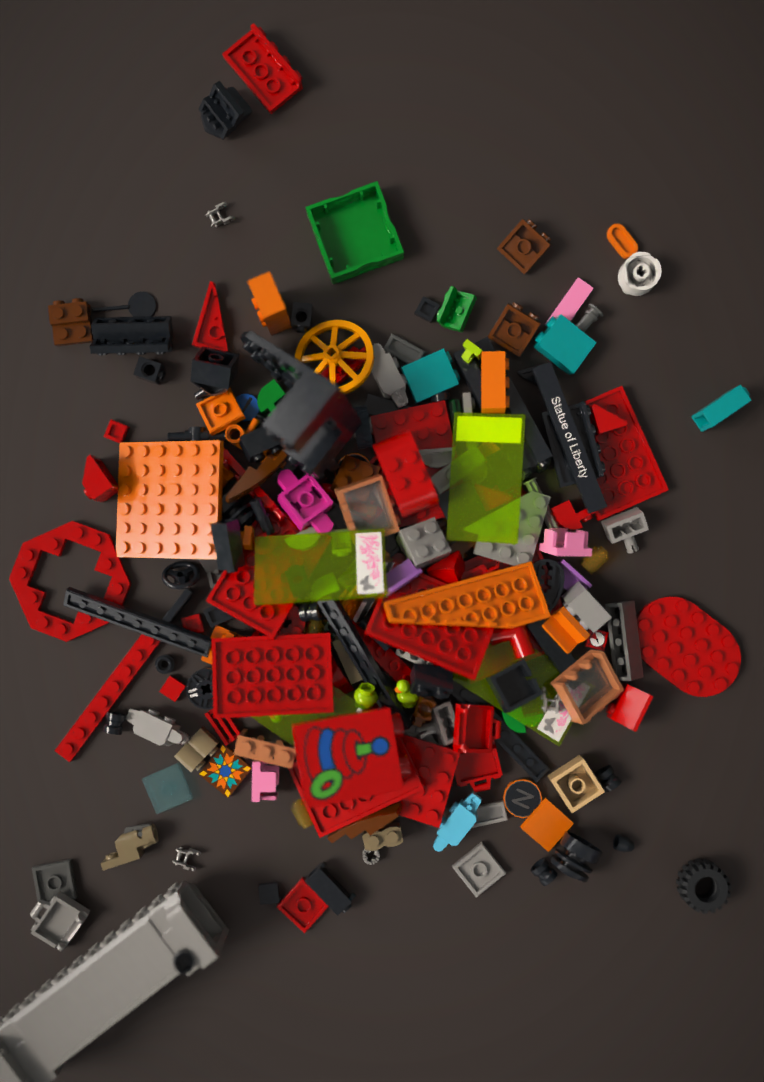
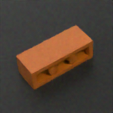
[481,351,509,414]

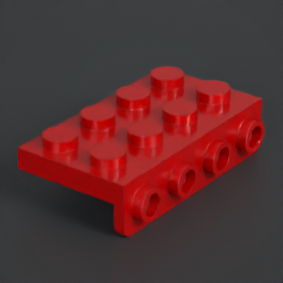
[222,23,303,114]

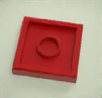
[276,877,329,933]

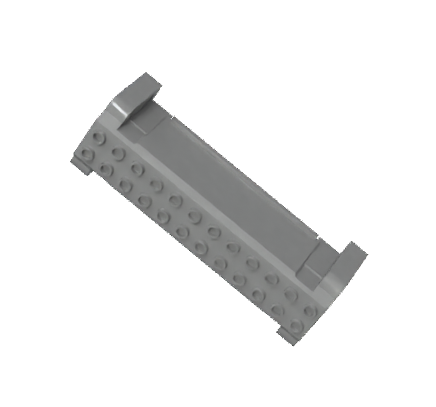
[0,880,229,1082]

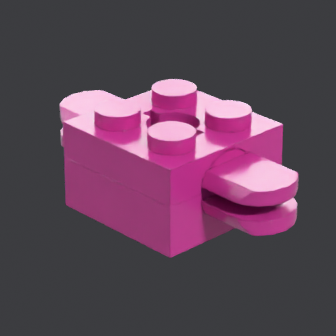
[277,469,334,536]

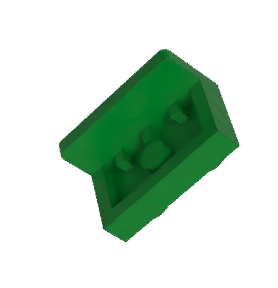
[437,286,477,333]

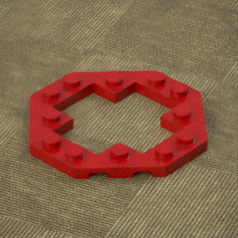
[9,521,132,642]

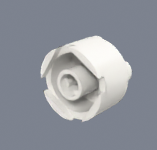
[618,252,662,296]

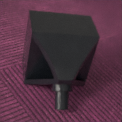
[190,346,240,400]

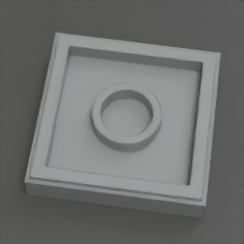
[452,841,506,898]

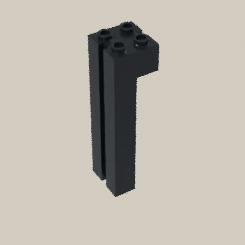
[453,337,552,482]

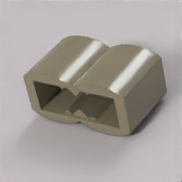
[174,726,219,772]
[362,822,403,851]

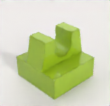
[461,339,483,364]

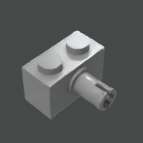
[601,507,649,553]
[415,701,455,745]

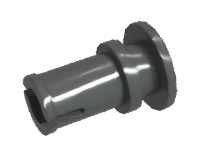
[575,303,604,332]

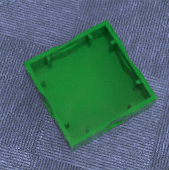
[305,181,404,284]

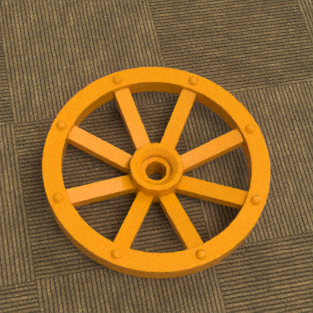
[295,320,374,395]

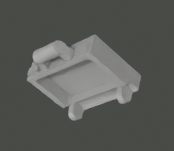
[30,891,90,952]

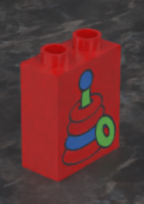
[291,706,411,808]

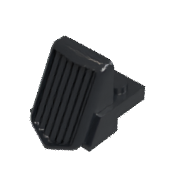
[198,81,252,140]

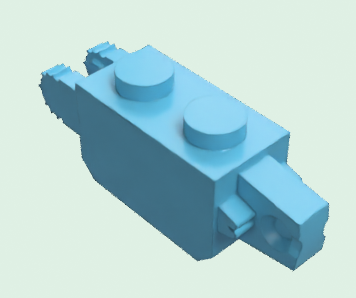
[433,792,482,852]

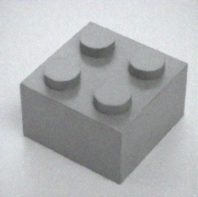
[396,517,452,570]
[561,581,612,633]

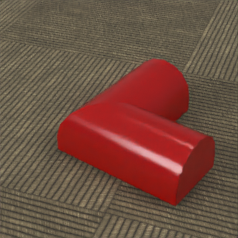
[490,625,535,659]

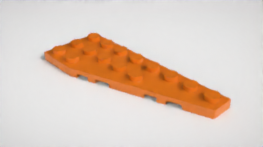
[383,561,551,629]

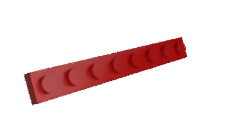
[55,634,161,762]

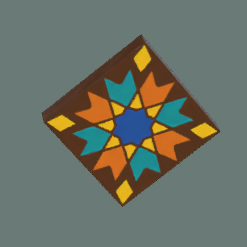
[199,743,252,798]

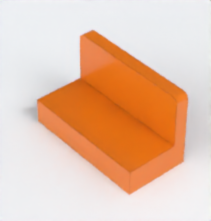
[542,606,590,654]

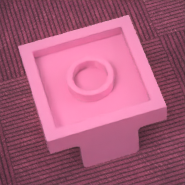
[539,528,592,556]
[252,757,280,802]

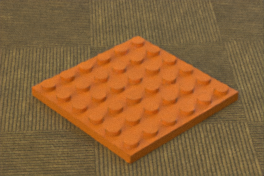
[116,440,224,559]

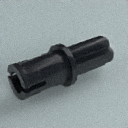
[249,497,275,535]

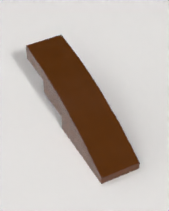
[225,448,288,504]
[327,803,403,843]

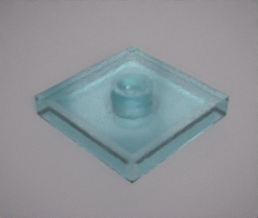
[142,763,193,814]

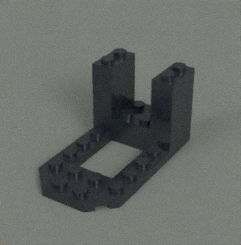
[239,330,362,478]

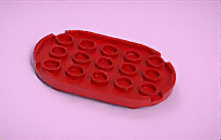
[636,597,741,697]

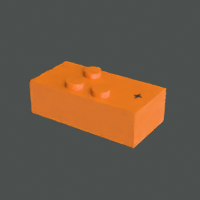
[247,271,291,336]

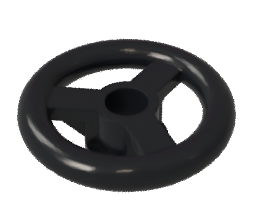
[162,561,200,590]

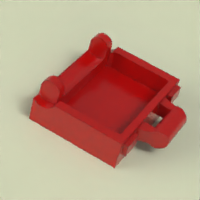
[453,703,501,753]
[451,740,503,793]

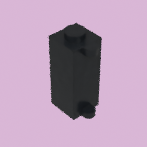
[211,518,246,573]
[305,861,356,916]

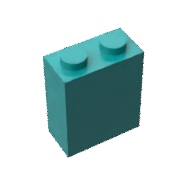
[534,314,597,375]
[401,348,460,404]
[691,384,752,432]

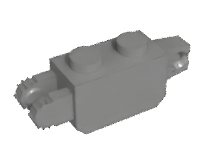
[371,343,408,408]
[126,709,190,746]

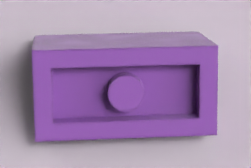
[383,559,422,597]
[558,559,592,591]

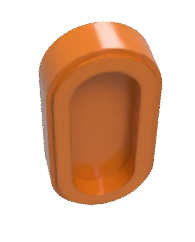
[607,224,638,259]

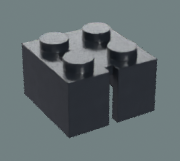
[486,659,543,713]

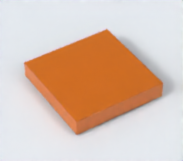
[196,388,246,436]
[520,798,574,852]

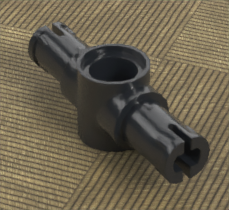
[167,427,226,442]

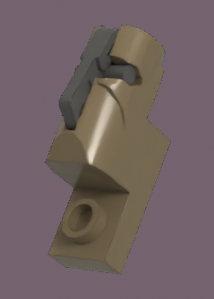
[100,823,159,871]

